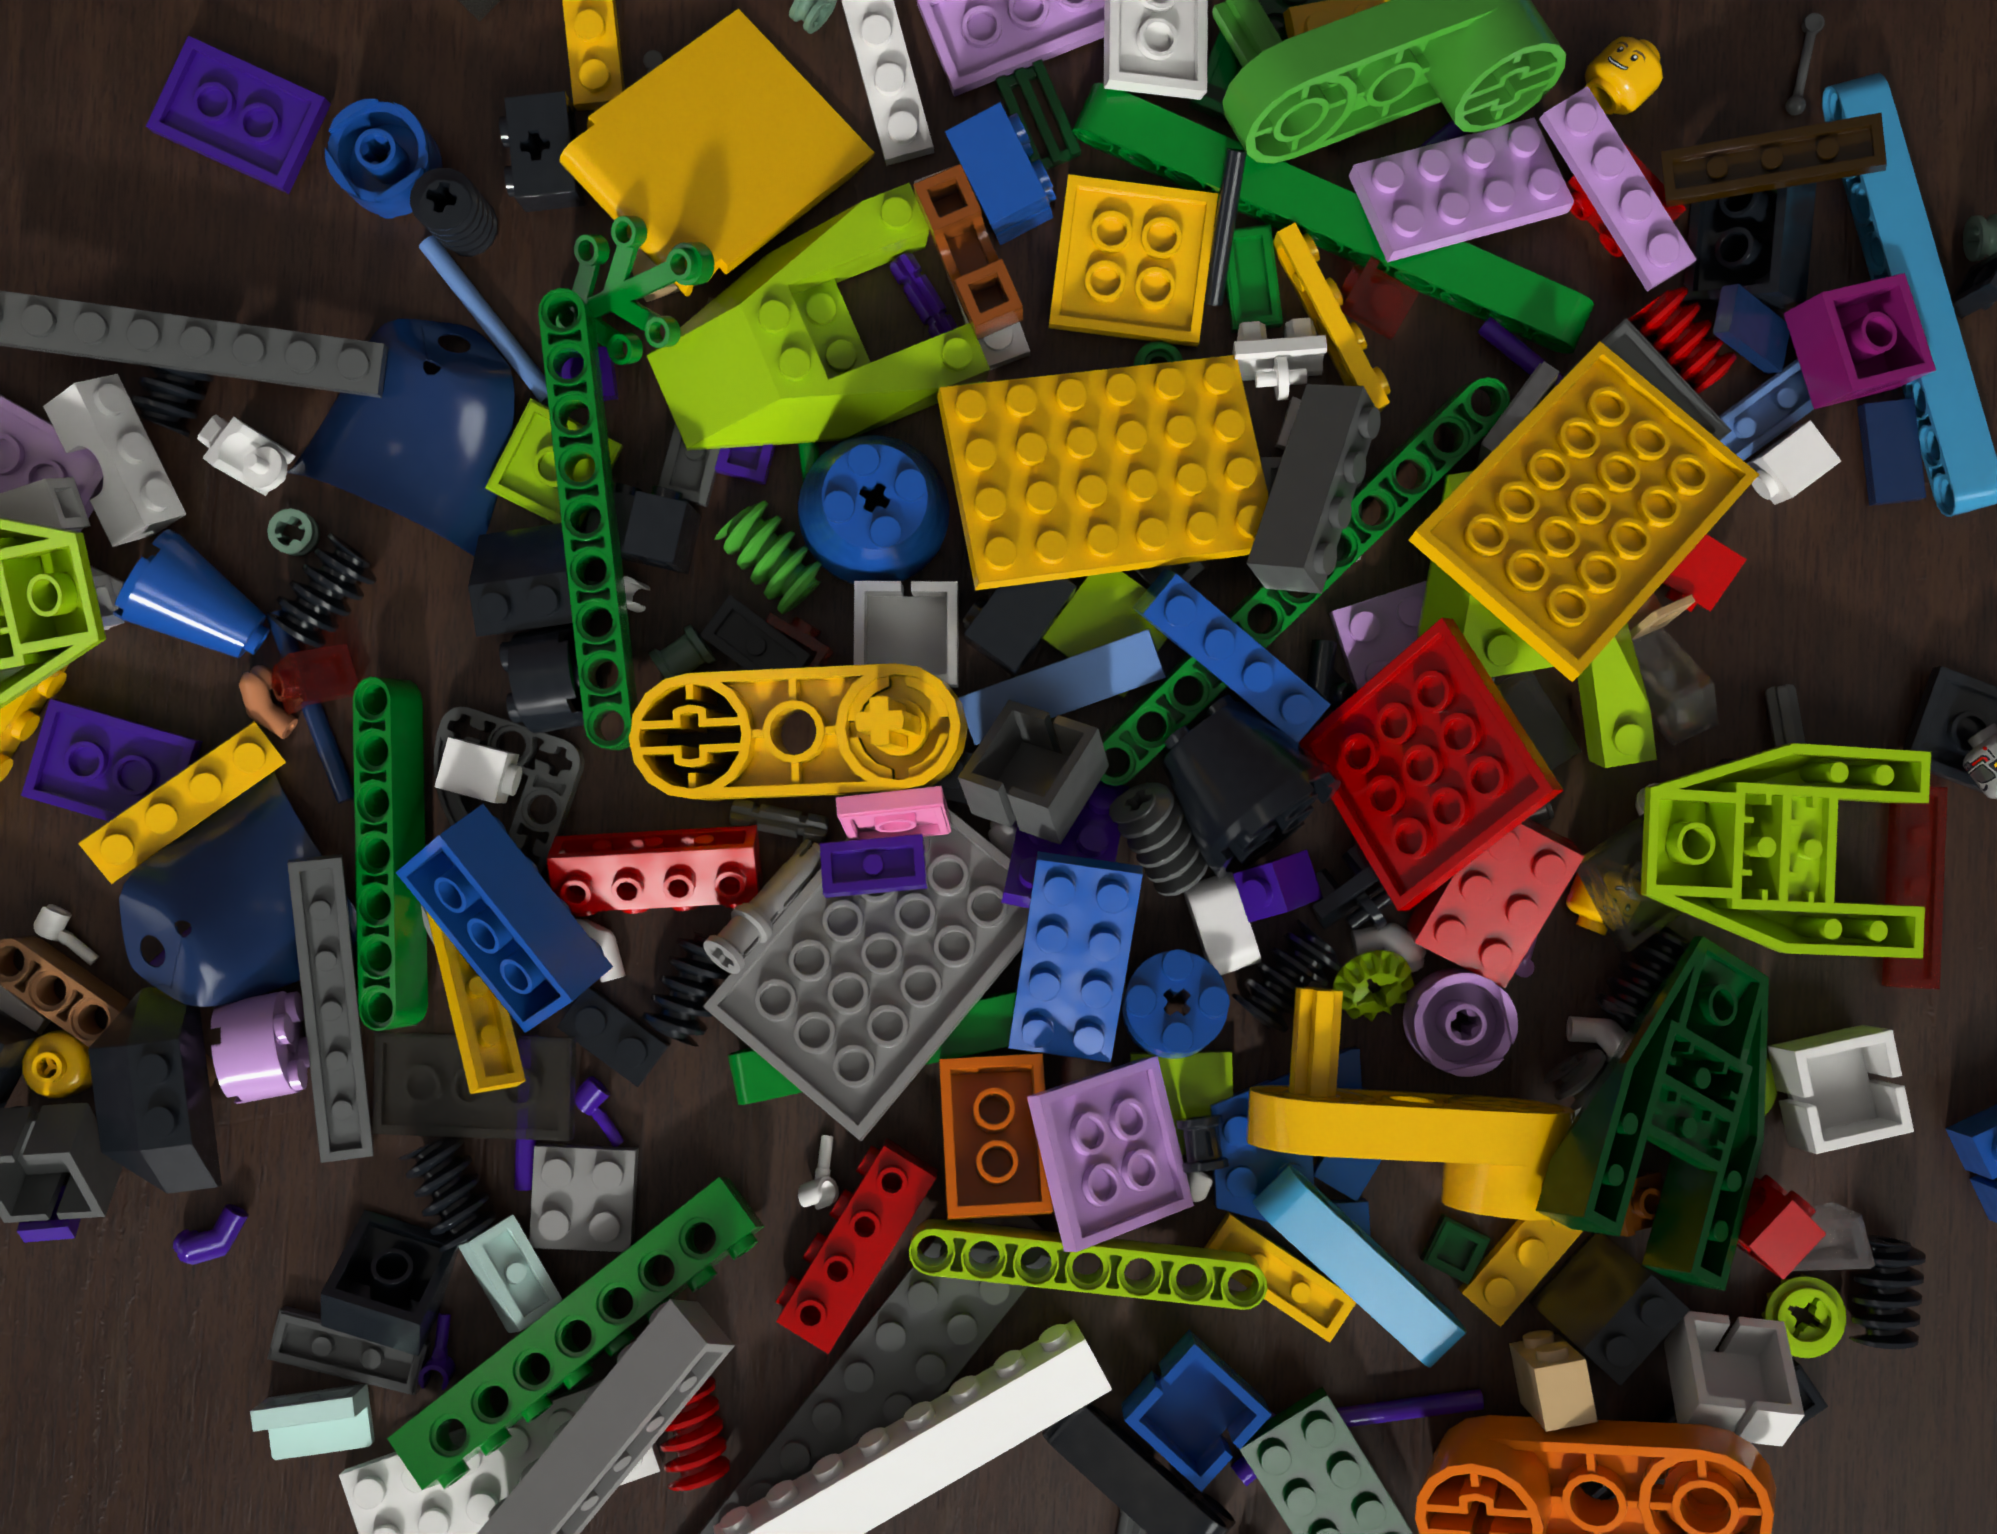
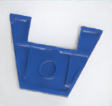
[1210,1047,1370,1236]

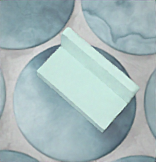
[459,1215,563,1333]
[250,1384,375,1460]

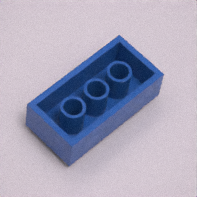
[396,804,613,1033]

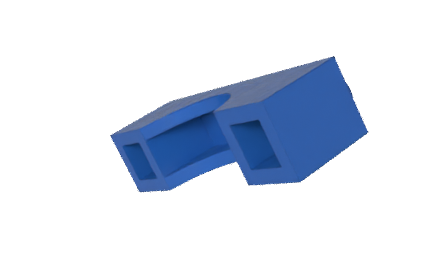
[1132,569,1331,743]

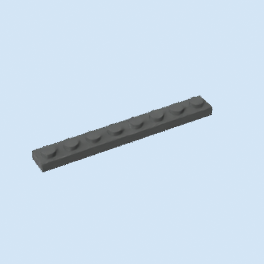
[0,290,389,398]

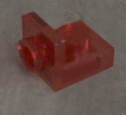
[1340,256,1419,340]
[271,643,358,714]

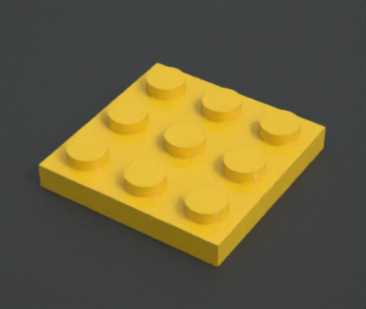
[1048,174,1218,347]

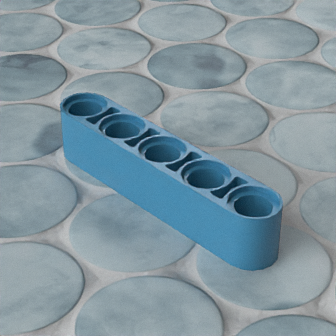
[1253,1165,1467,1368]

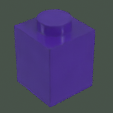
[1233,850,1323,922]

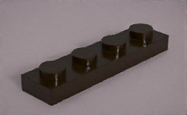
[1661,113,1887,207]

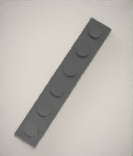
[287,854,374,1163]

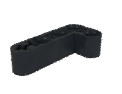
[1042,1402,1236,1534]

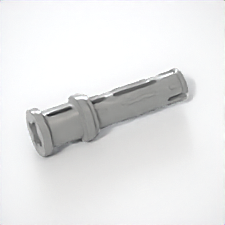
[703,839,821,974]

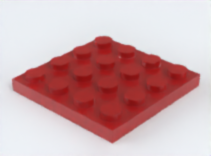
[1299,617,1563,911]

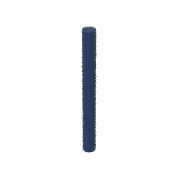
[266,610,354,804]

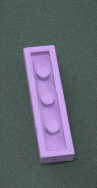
[1539,86,1697,292]

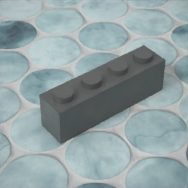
[1247,384,1381,594]

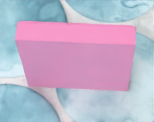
[836,786,951,841]

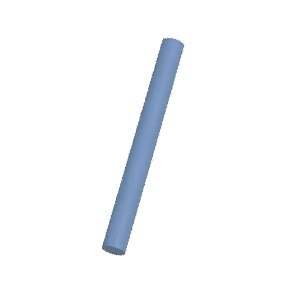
[419,235,548,405]

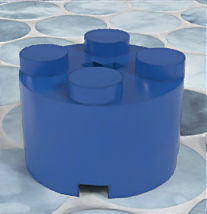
[325,99,442,219]
[1122,949,1230,1059]

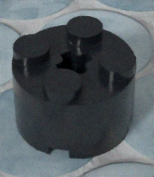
[499,623,604,734]

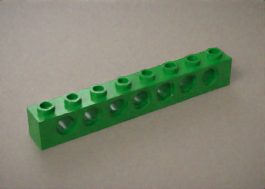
[387,1177,765,1490]

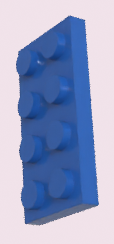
[1008,851,1143,1062]

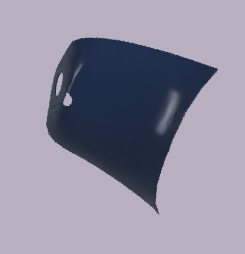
[288,319,515,556]
[119,771,357,1007]

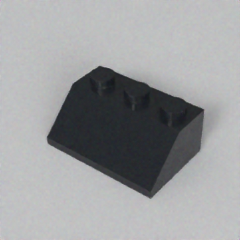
[1683,182,1816,310]

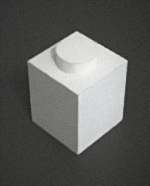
[1747,420,1841,505]
[434,737,522,803]

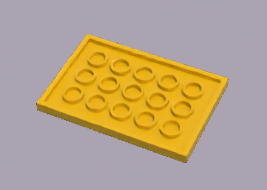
[1408,341,1760,682]
[937,355,1269,591]

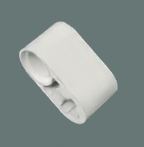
[1184,872,1261,975]

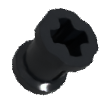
[1176,1114,1229,1173]

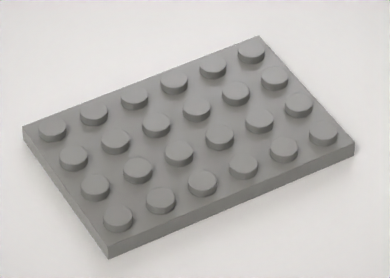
[703,809,1029,1141]

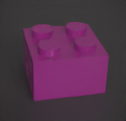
[1783,273,1936,409]

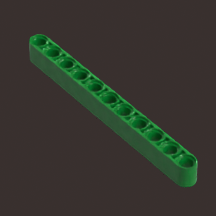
[1072,82,1594,354]
[1101,377,1510,786]

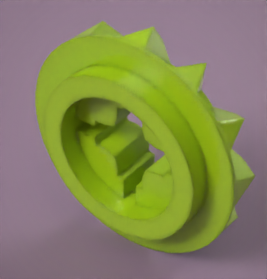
[1333,950,1415,1021]
[1761,1274,1846,1358]

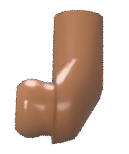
[238,665,298,739]

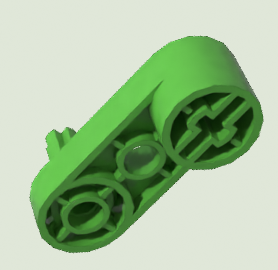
[1212,0,1566,164]

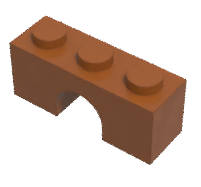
[913,164,1023,340]

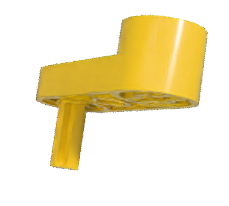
[629,663,968,801]
[1246,987,1575,1220]

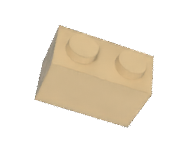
[1509,1330,1598,1432]

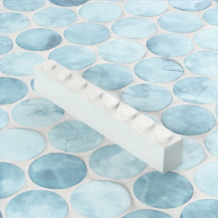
[713,1320,1112,1534]

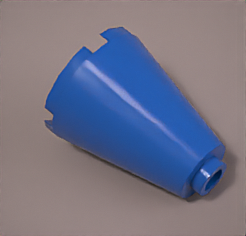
[113,529,270,658]

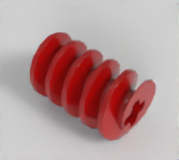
[1628,286,1737,394]
[660,1376,731,1491]

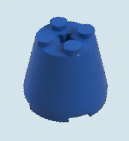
[798,435,950,585]

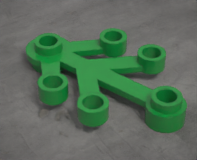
[556,216,715,365]

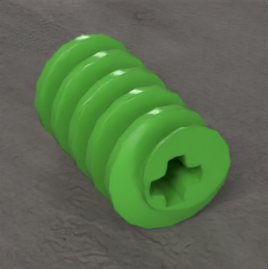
[714,500,822,615]

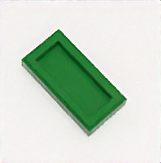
[1226,224,1283,333]

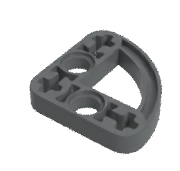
[434,706,585,876]

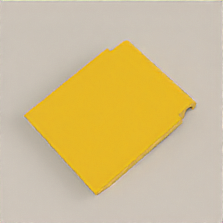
[559,8,875,297]

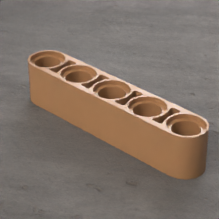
[0,936,216,1087]

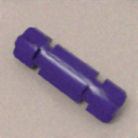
[890,252,958,338]

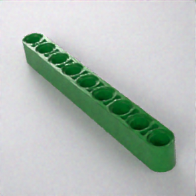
[538,288,638,750]

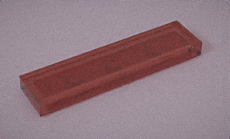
[1882,786,1948,990]

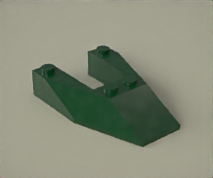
[1536,936,1769,1291]

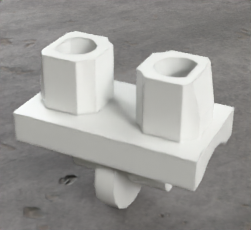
[1232,318,1327,401]
[197,415,296,496]

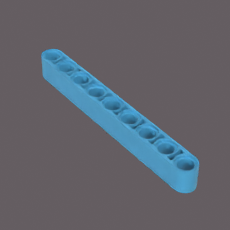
[1822,73,1997,517]

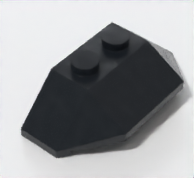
[88,986,222,1194]

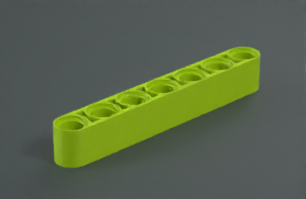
[909,1219,1267,1310]

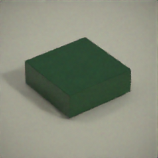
[1420,1213,1491,1284]

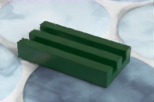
[996,59,1081,170]

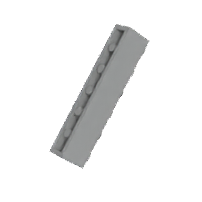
[477,1299,735,1534]

